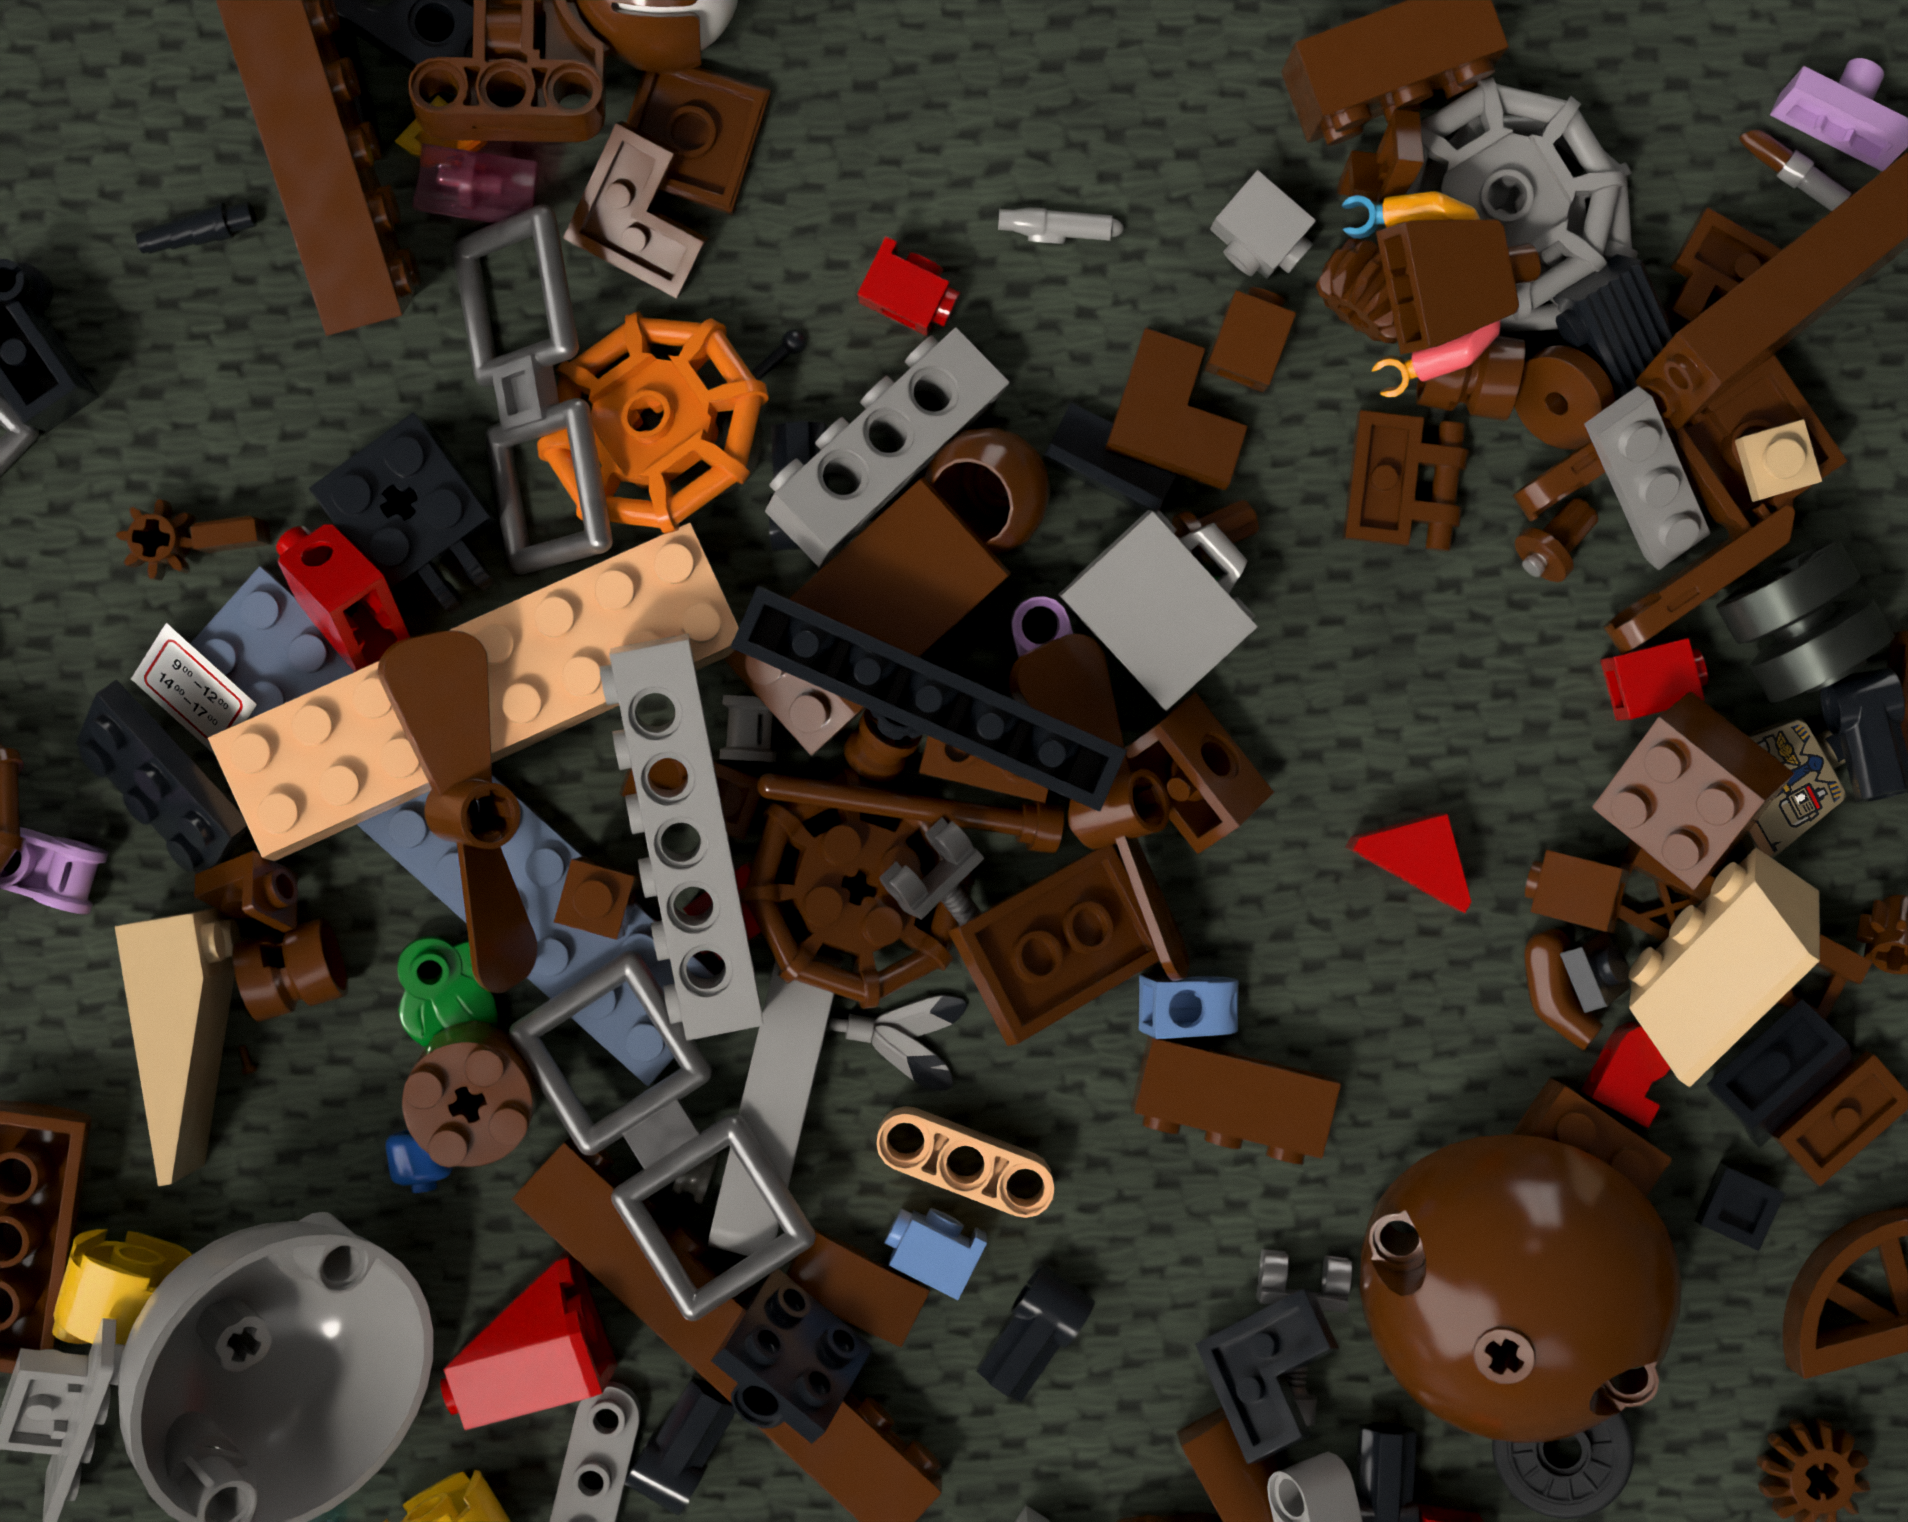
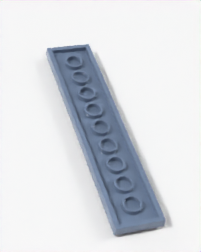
[190,566,717,1086]

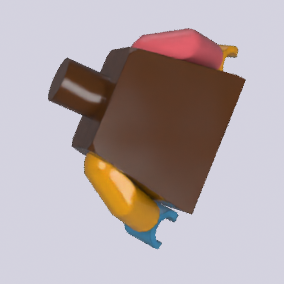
[1342,191,1541,397]

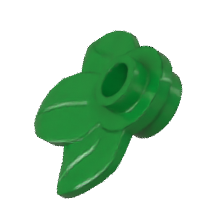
[397,936,498,1047]

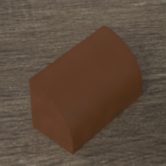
[1177,1407,1283,1522]

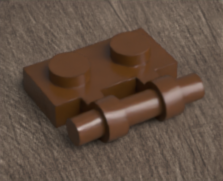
[1342,410,1469,551]

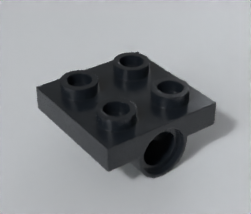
[711,1269,873,1444]

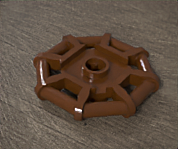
[740,767,975,1009]

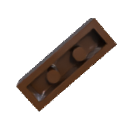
[1131,1035,1341,1165]

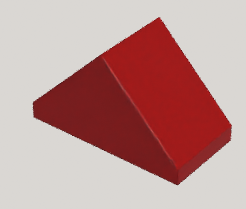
[1345,813,1472,913]

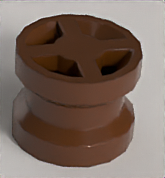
[844,708,922,783]

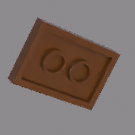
[948,845,1159,1046]

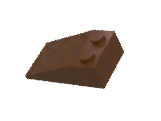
[725,477,1011,756]

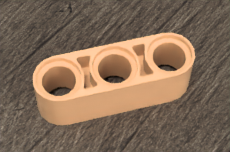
[876,1106,1055,1218]

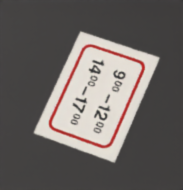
[131,623,257,754]

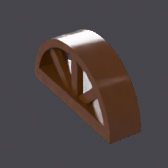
[1783,1208,1908,1379]

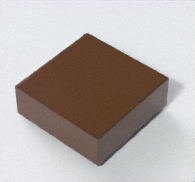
[190,516,272,553]

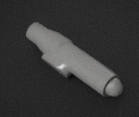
[998,207,1124,244]

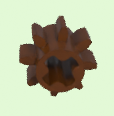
[116,499,196,581]
[1856,895,1908,975]

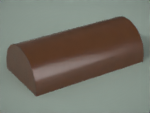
[0,1100,92,1374]

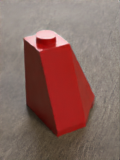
[440,1250,618,1430]

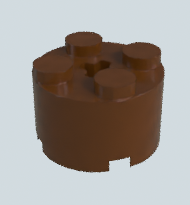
[402,1020,541,1168]

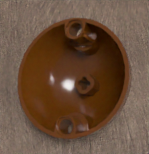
[1360,1134,1682,1443]

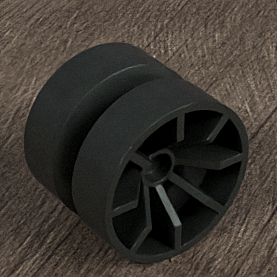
[1716,539,1895,702]

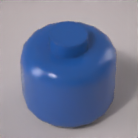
[385,1129,453,1193]

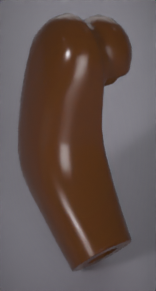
[1524,929,1604,1051]

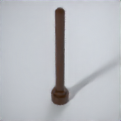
[757,773,1064,854]

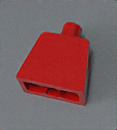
[276,524,410,672]

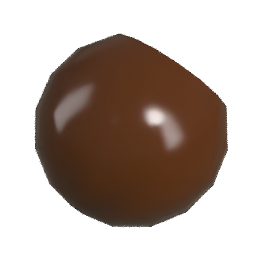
[925,427,1051,554]

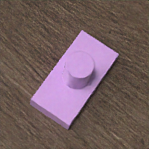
[1770,58,1908,172]

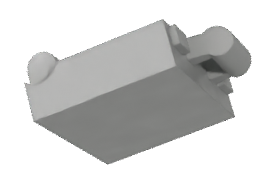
[1058,510,1258,711]

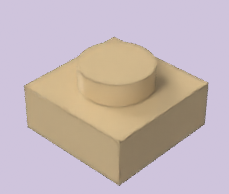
[1735,419,1822,502]

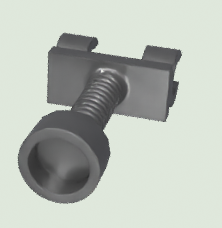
[879,817,984,924]
[1256,1249,1352,1426]

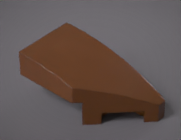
[1337,109,1424,203]

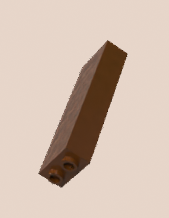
[1635,152,1908,430]

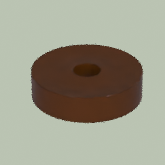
[1514,345,1616,449]

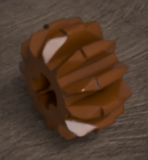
[1315,238,1398,344]
[1756,1418,1871,1522]

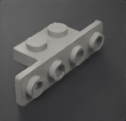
[0,1318,125,1522]

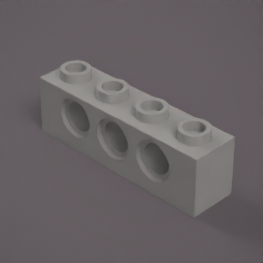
[765,327,1010,567]

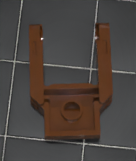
[1512,355,1847,654]

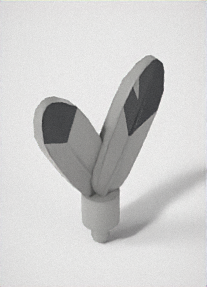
[829,994,966,1091]

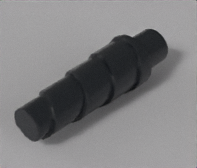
[136,202,257,254]

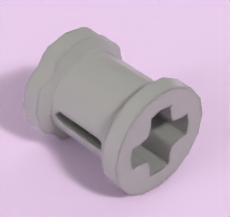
[719,695,777,762]

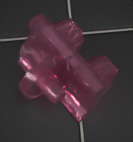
[412,143,539,223]

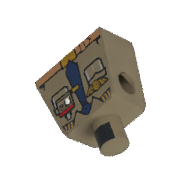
[1740,718,1846,858]

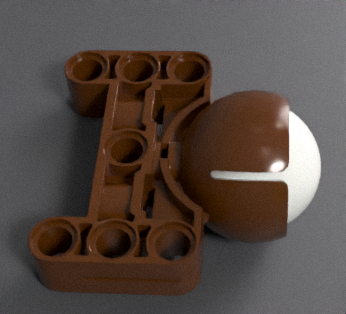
[408,0,738,142]

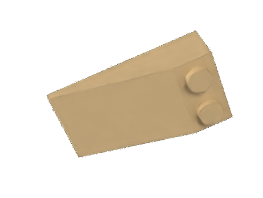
[115,908,241,1186]

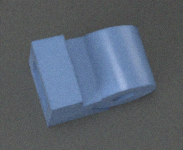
[1139,974,1238,1039]

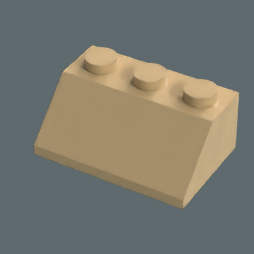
[1628,848,1820,1087]

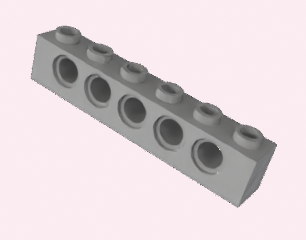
[599,633,764,1041]

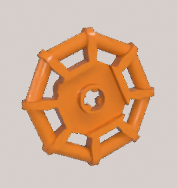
[537,311,768,534]

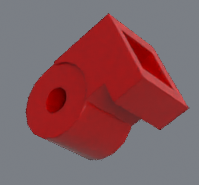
[1580,1021,1670,1128]

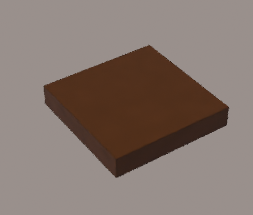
[626,67,772,215]

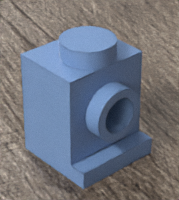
[884,1208,987,1300]

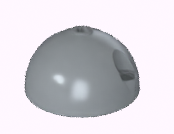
[118,1212,433,1522]

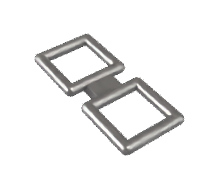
[452,204,613,575]
[509,951,816,1321]

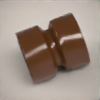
[1416,335,1525,422]
[232,917,349,1022]

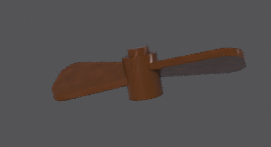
[378,630,537,993]
[1009,634,1189,982]

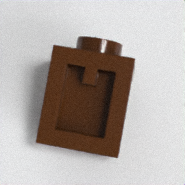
[194,850,298,932]

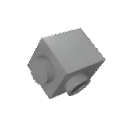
[1210,170,1316,279]

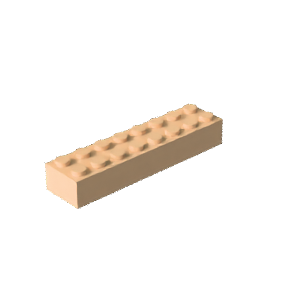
[208,523,739,861]

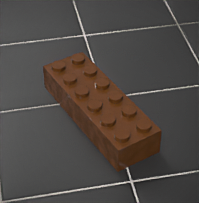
[216,0,421,336]

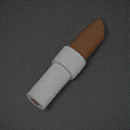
[1739,130,1851,212]

